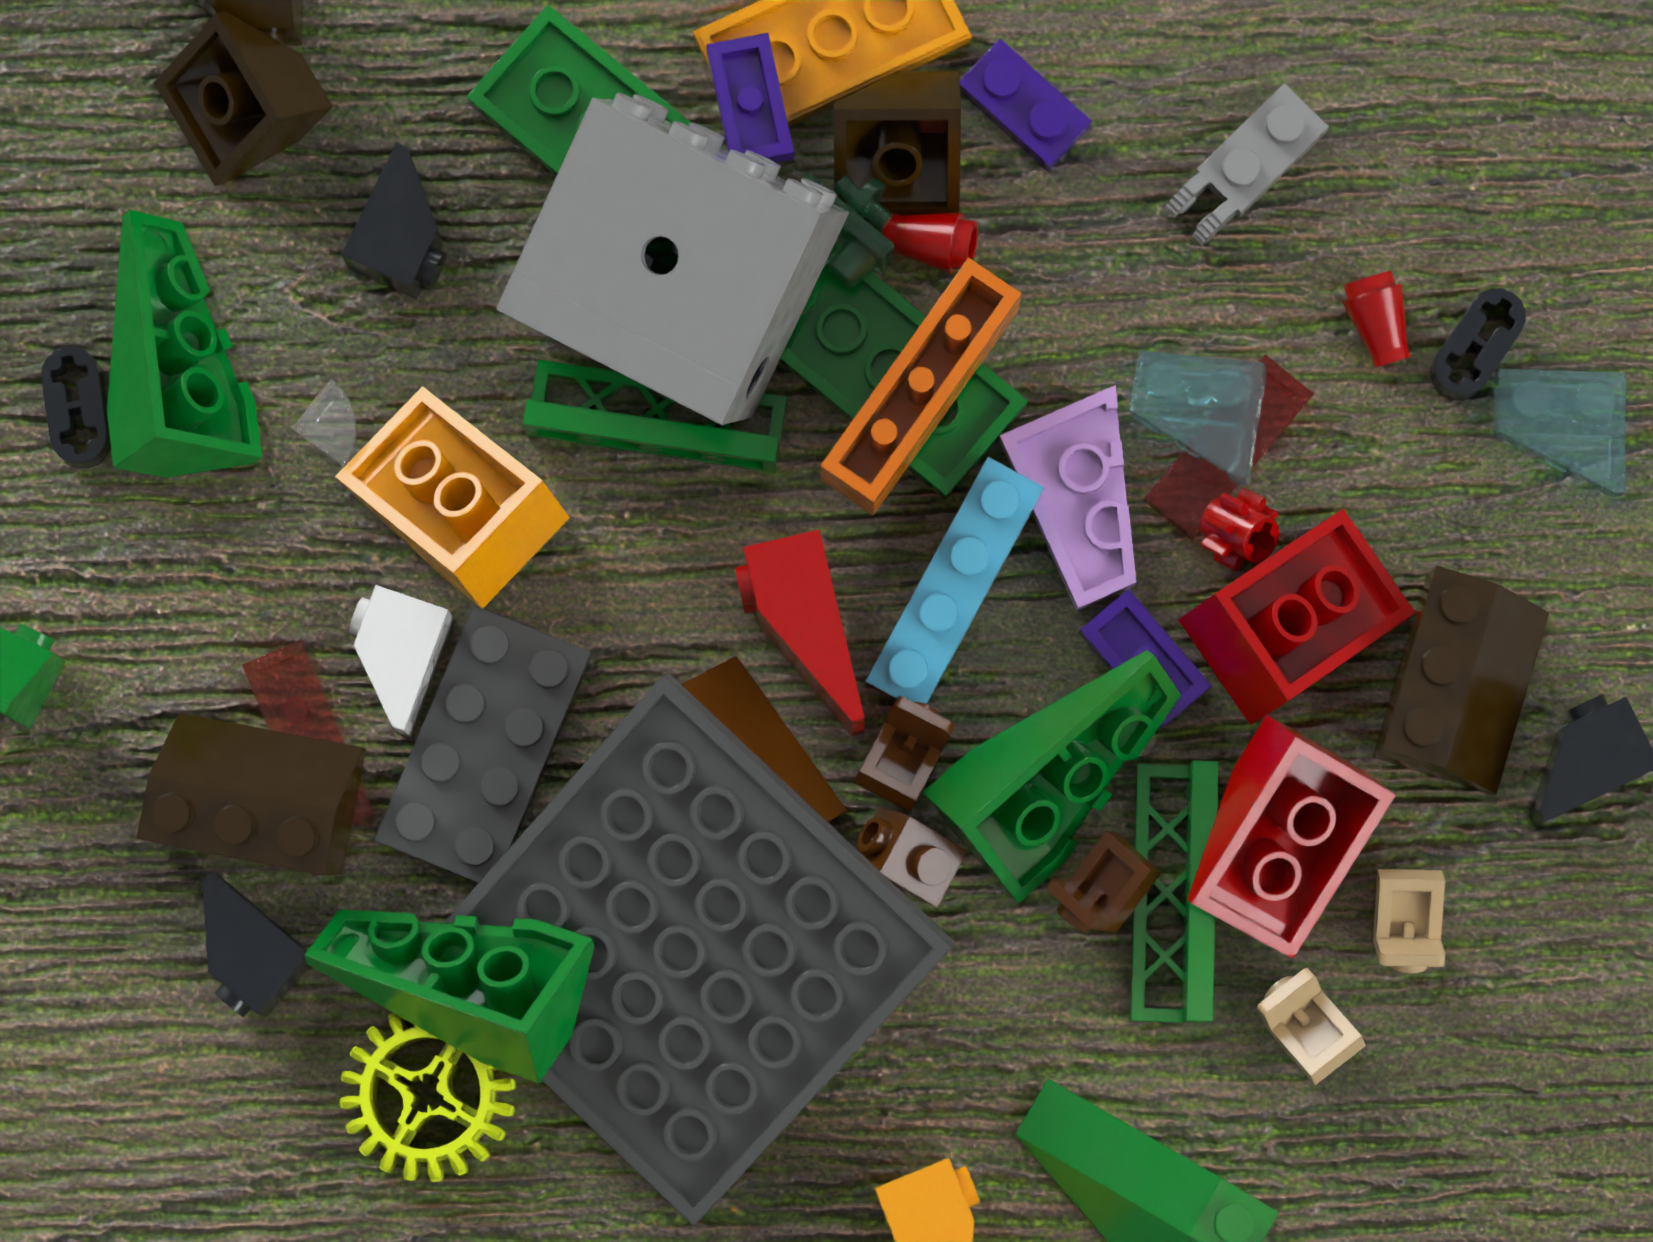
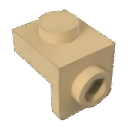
[1373,869,1445,973]
[1257,968,1366,1085]

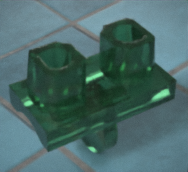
[799,172,895,289]

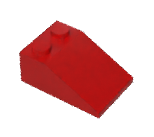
[1178,508,1416,726]
[734,529,865,736]
[1187,715,1396,959]

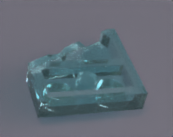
[1129,350,1267,486]
[1494,369,1626,497]

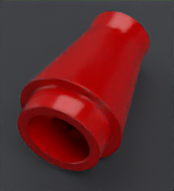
[882,212,978,275]
[1342,270,1411,368]

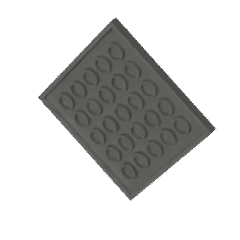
[444,673,956,1226]

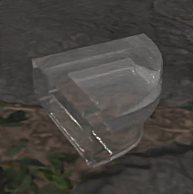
[292,379,357,468]

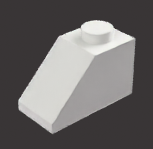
[349,585,454,738]

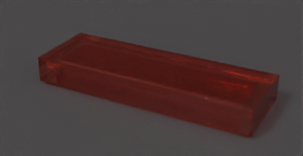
[1144,354,1314,541]
[242,640,376,827]

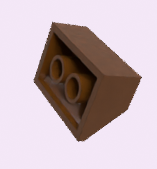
[681,656,847,824]

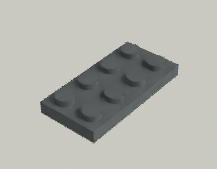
[374,605,593,883]

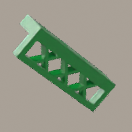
[522,359,787,473]
[1130,761,1219,1024]

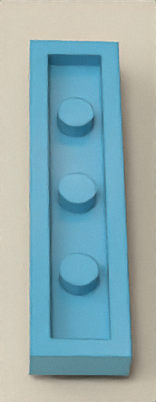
[866,457,1045,704]

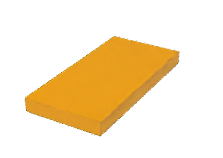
[693,0,972,127]

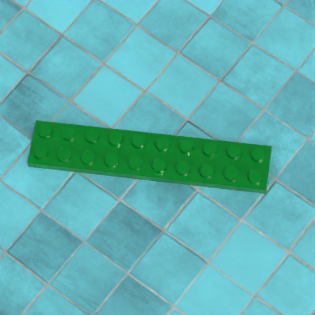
[466,4,1028,500]

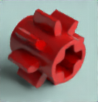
[1200,487,1279,572]

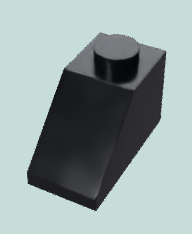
[341,143,447,300]
[1529,694,1653,827]
[202,871,310,1017]

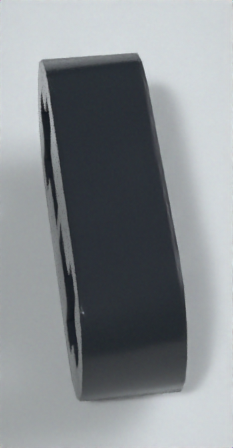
[1430,288,1526,400]
[41,346,111,469]

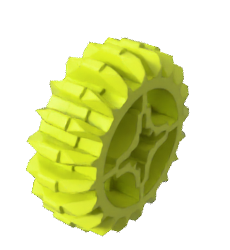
[340,1013,516,1182]

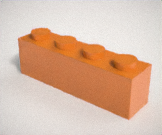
[820,257,1022,516]

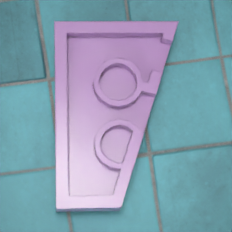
[999,385,1137,611]

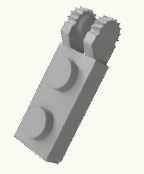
[1164,83,1329,246]

